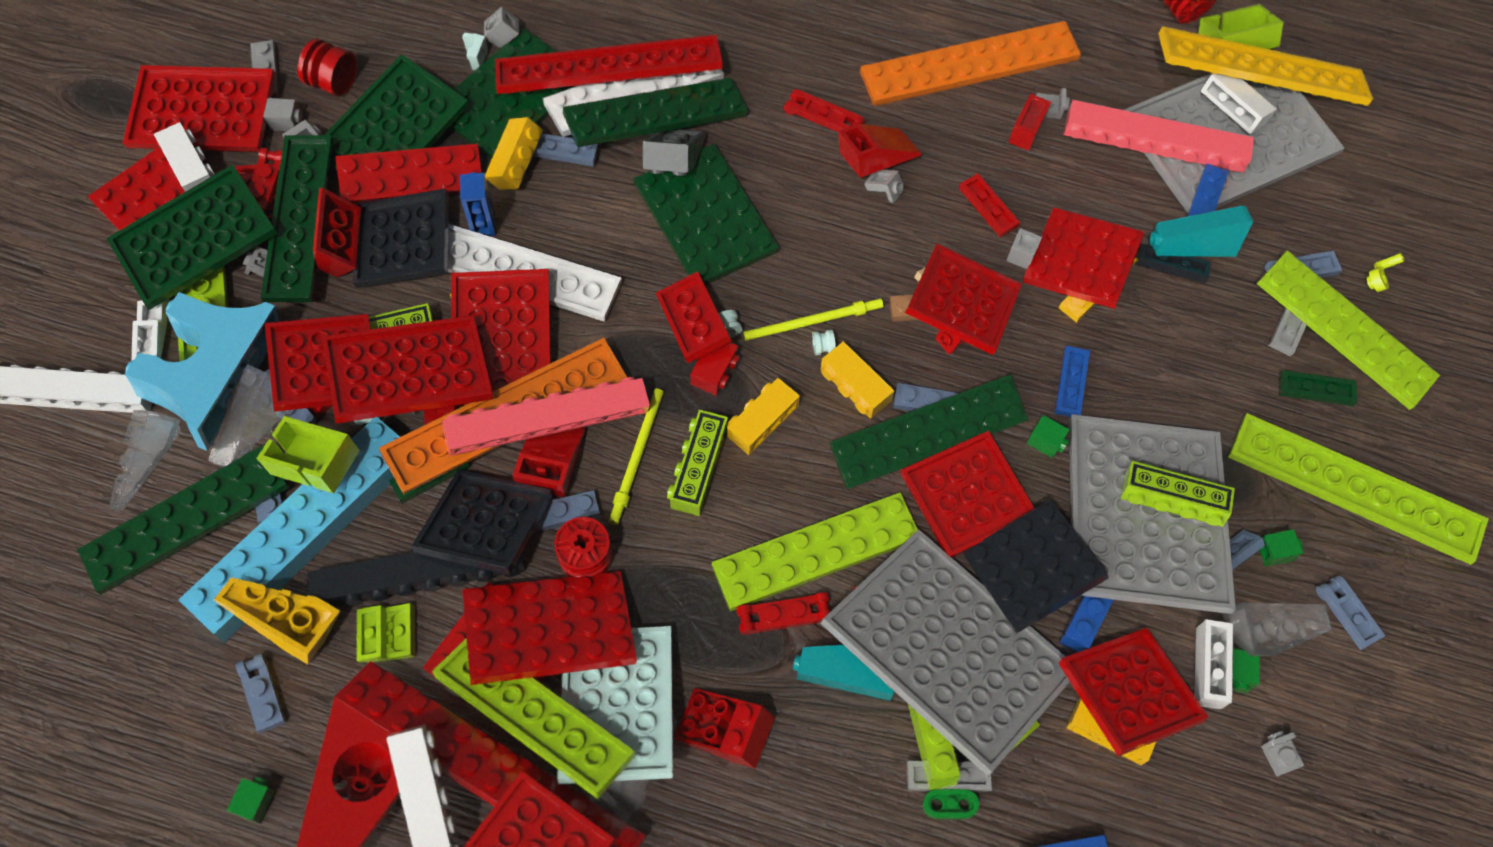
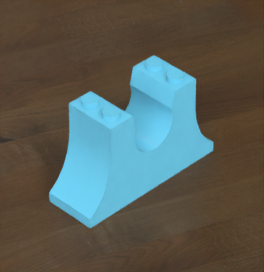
[125,292,280,451]

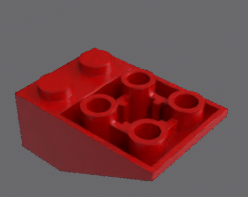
[838,124,921,178]
[513,428,585,497]
[674,688,775,769]

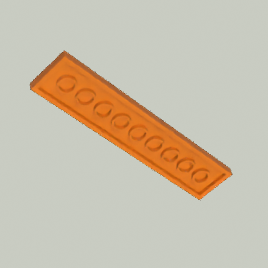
[860,21,1081,106]
[379,338,628,495]

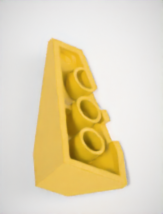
[214,577,340,664]

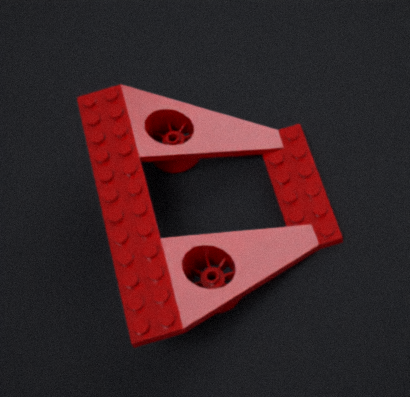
[297,661,646,847]

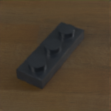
[1136,243,1210,283]

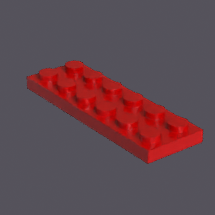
[335,144,482,203]

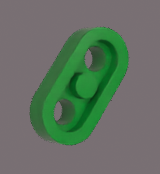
[922,789,979,819]

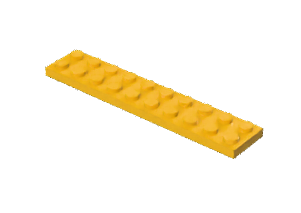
[1158,26,1373,105]

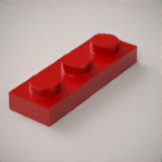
[959,173,1020,238]

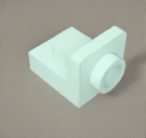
[463,33,488,70]

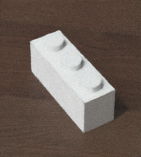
[1201,74,1277,134]
[154,122,215,192]
[1194,619,1233,709]

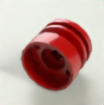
[1162,0,1216,24]
[297,39,357,97]
[554,517,613,577]

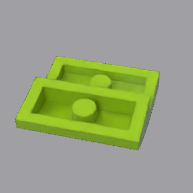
[357,603,416,662]

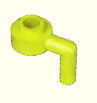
[1367,253,1405,292]

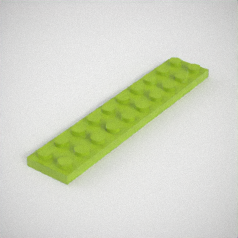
[1228,413,1489,565]

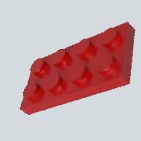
[655,271,732,363]

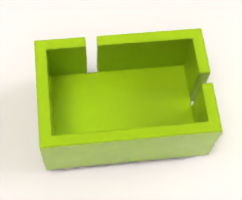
[1199,4,1284,49]
[257,416,360,494]

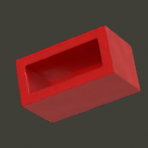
[1008,93,1051,151]
[690,343,740,396]

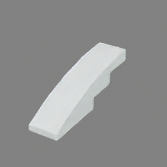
[132,299,169,360]

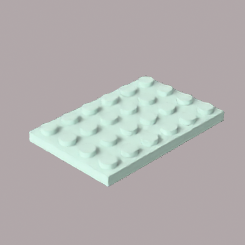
[557,626,673,784]

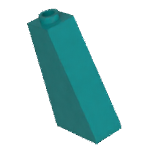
[1150,206,1254,257]
[793,645,894,701]

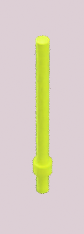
[743,298,883,341]
[608,388,664,525]

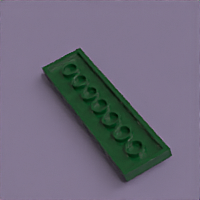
[562,77,748,148]
[260,135,333,302]
[829,374,1028,489]
[77,444,289,595]

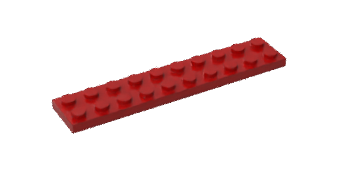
[495,35,723,94]

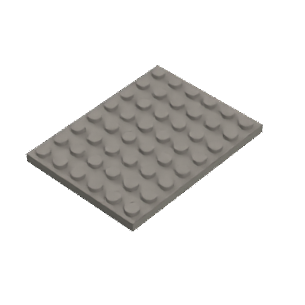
[1124,73,1345,213]
[1069,414,1236,614]
[821,530,1070,776]

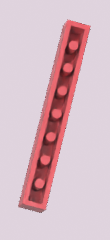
[1064,100,1254,173]
[442,377,650,456]

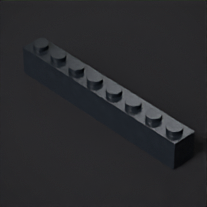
[307,552,525,608]

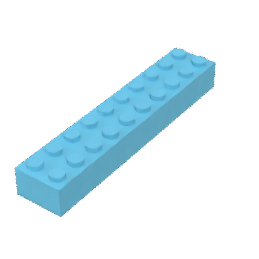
[179,417,400,642]

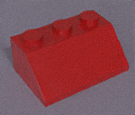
[313,188,361,278]

